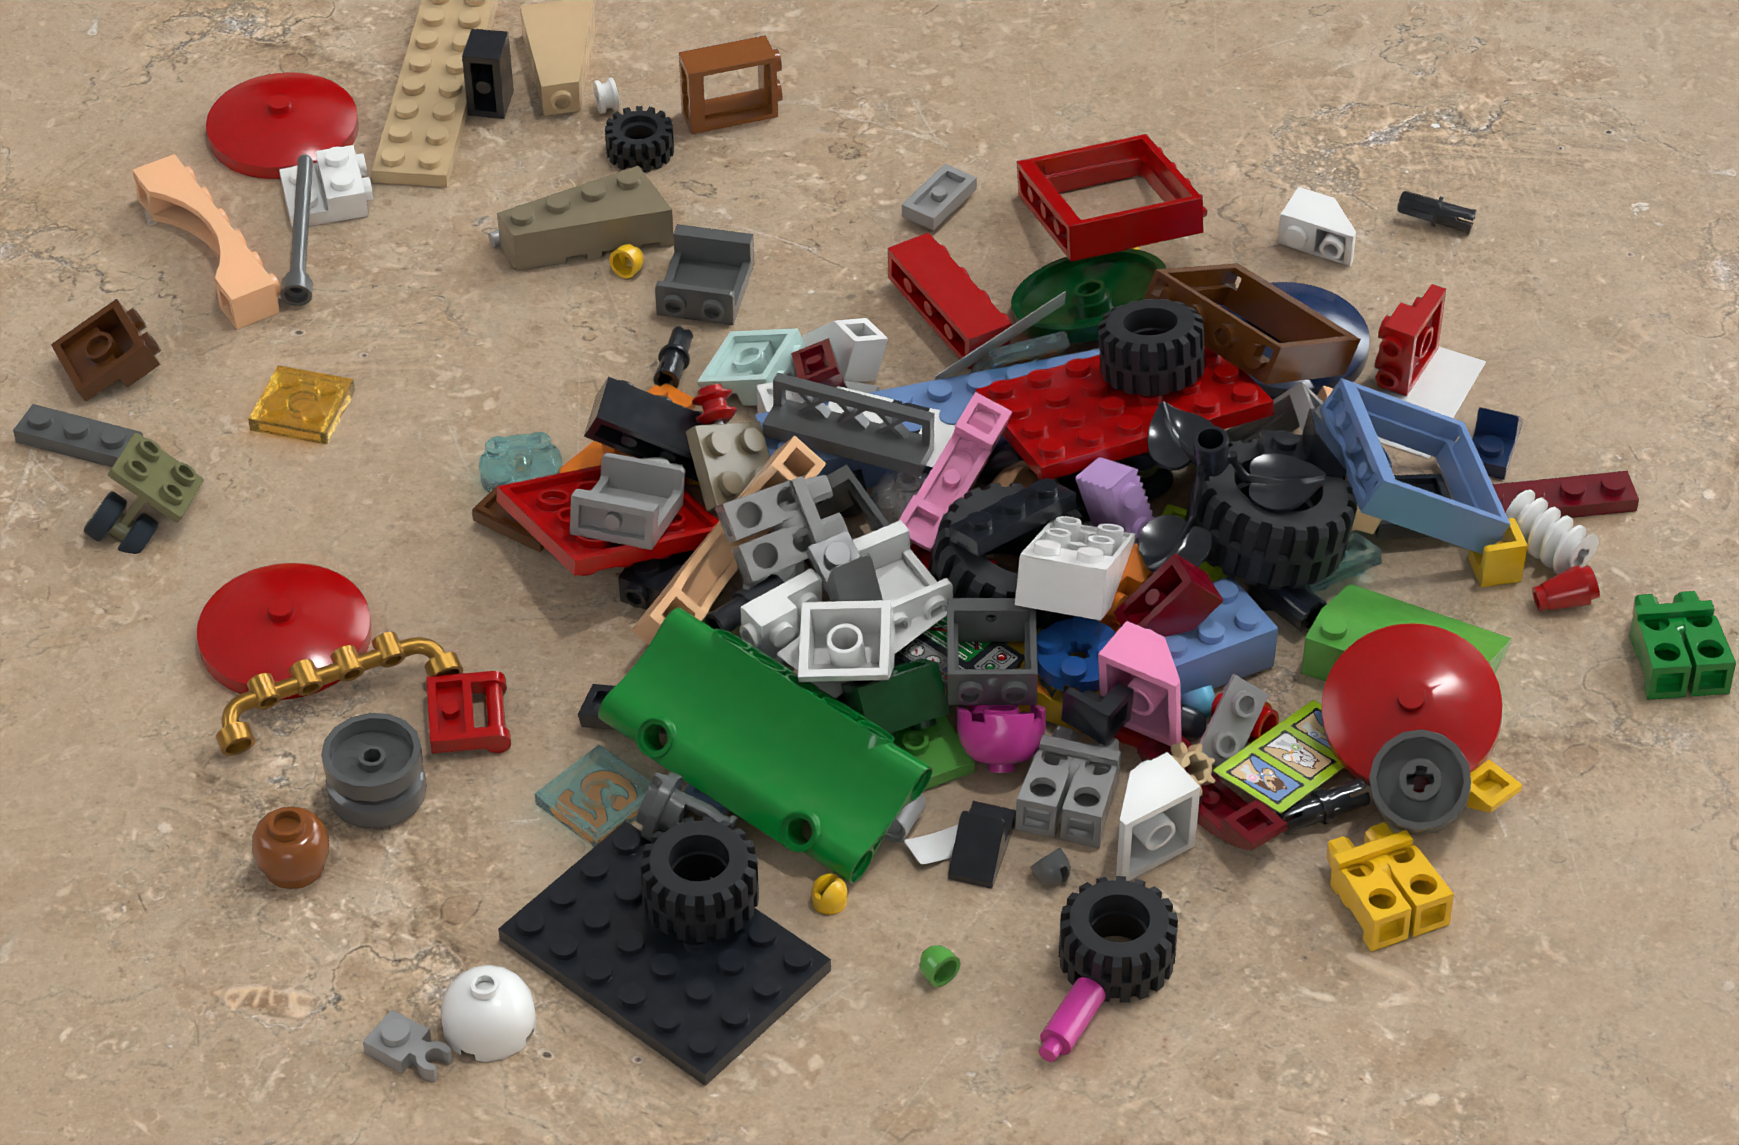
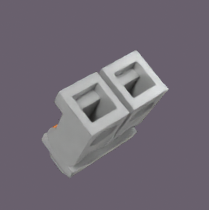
[715,475,848,584]
[1015,726,1121,848]

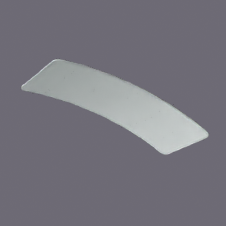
[904,824,958,864]

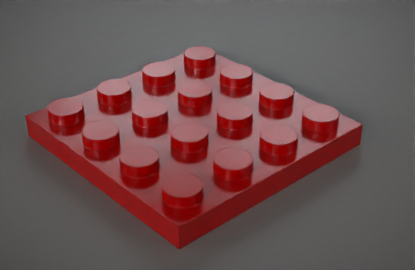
[496,465,719,576]

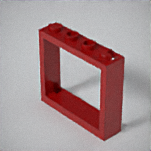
[1016,134,1208,262]

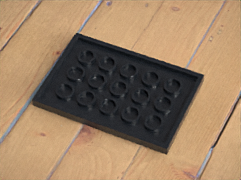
[498,821,831,1086]

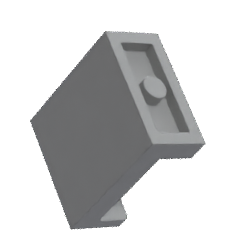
[570,453,685,550]

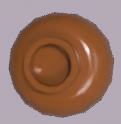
[252,806,329,889]

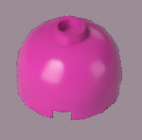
[957,705,1046,773]

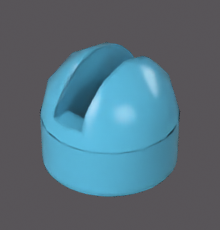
[1181,685,1215,718]

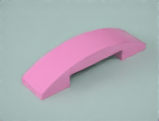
[898,392,1012,552]

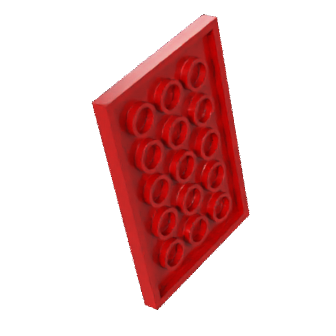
[975,346,1274,480]

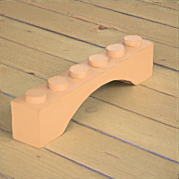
[132,154,281,330]
[631,436,826,645]

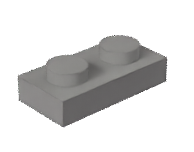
[902,164,977,230]

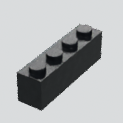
[584,376,704,482]

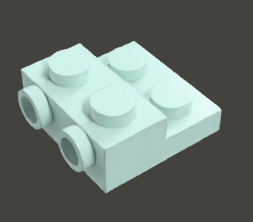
[697,328,807,406]

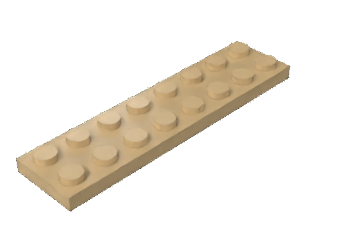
[371,0,498,187]

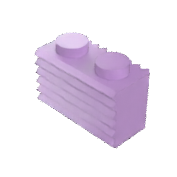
[1076,457,1155,546]

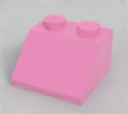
[1098,621,1182,746]

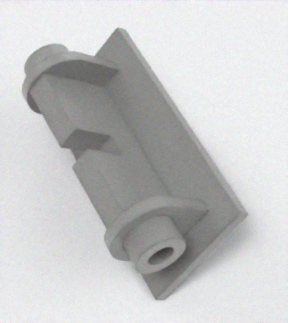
[1200,674,1269,767]

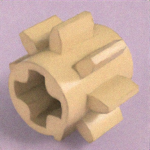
[1171,742,1215,796]

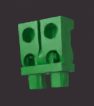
[1629,591,1736,700]

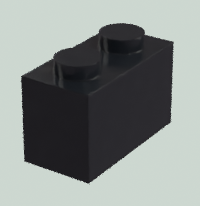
[462,29,514,119]

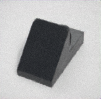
[1257,409,1347,478]
[948,801,1016,889]

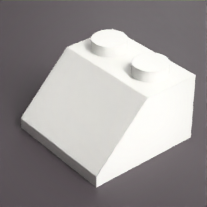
[798,600,895,682]
[1116,752,1200,881]

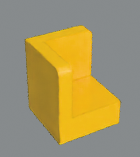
[1468,518,1528,588]

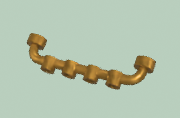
[216,631,463,756]

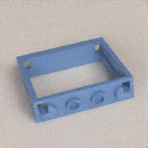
[1319,378,1511,554]

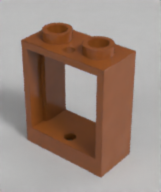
[678,35,783,134]

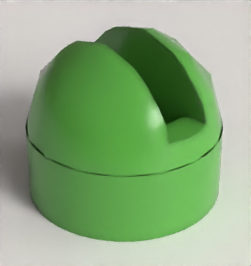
[919,945,961,987]

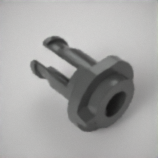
[636,772,739,841]

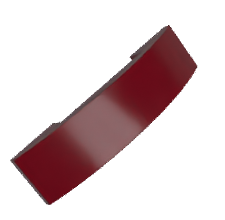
[1137,735,1287,850]

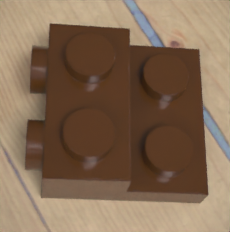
[51,299,161,401]

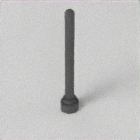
[280,154,313,306]

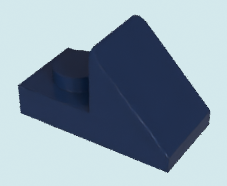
[1472,407,1523,479]

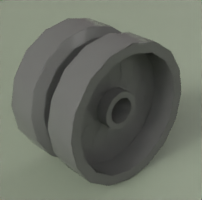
[321,713,427,828]
[1369,729,1471,835]

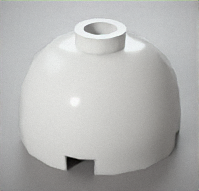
[441,965,537,1062]

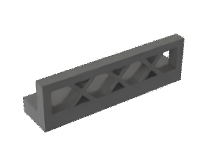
[762,372,935,477]

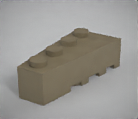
[497,166,674,271]

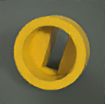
[609,244,644,279]
[811,874,848,915]

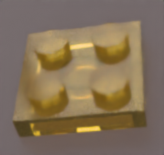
[248,365,355,445]

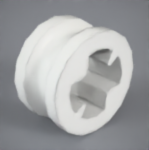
[593,77,620,114]

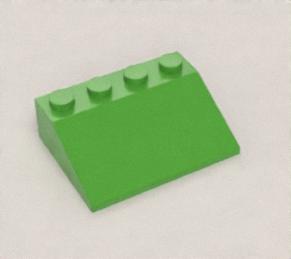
[1301,584,1512,682]

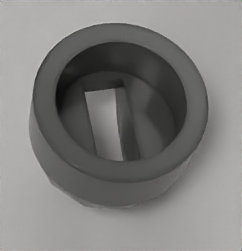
[1030,847,1071,887]

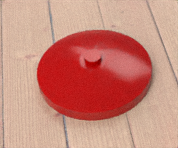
[206,72,359,179]
[197,563,372,700]
[1322,623,1503,792]

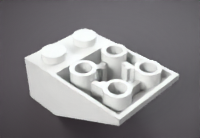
[1015,516,1136,620]

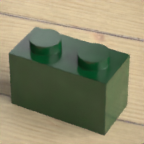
[841,658,950,738]

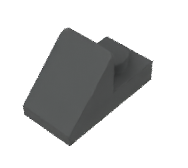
[807,531,883,602]

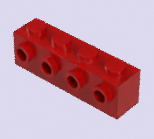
[888,232,1012,370]

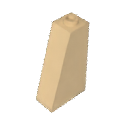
[520,0,596,116]

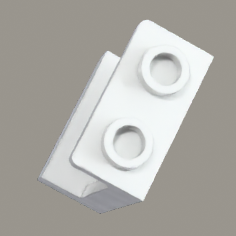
[853,520,953,629]

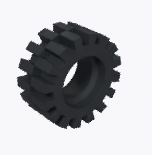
[605,106,674,172]

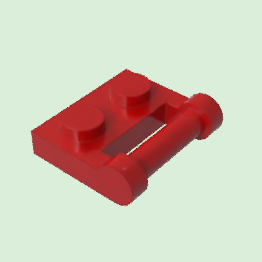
[426,671,511,754]

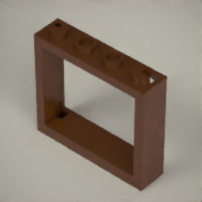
[1144,263,1361,385]

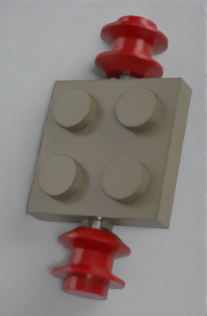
[685,384,771,535]

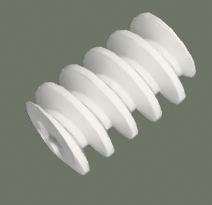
[1506,490,1599,574]

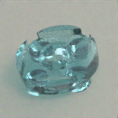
[479,432,562,493]

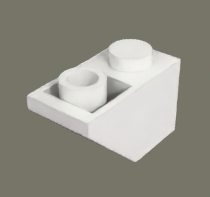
[1278,187,1356,266]
[802,318,888,383]

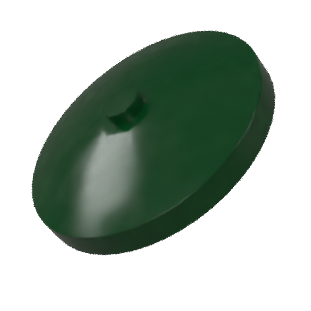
[1011,249,1167,344]

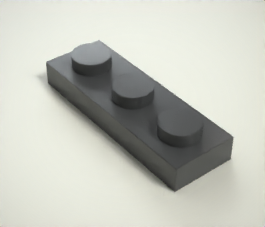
[13,404,143,467]

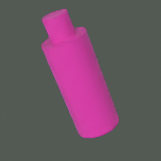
[1039,977,1106,1062]

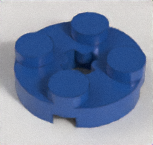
[1037,616,1116,693]

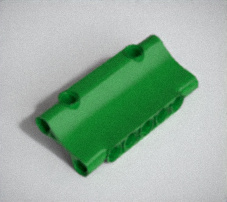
[598,607,933,884]

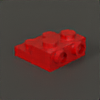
[1374,284,1446,396]

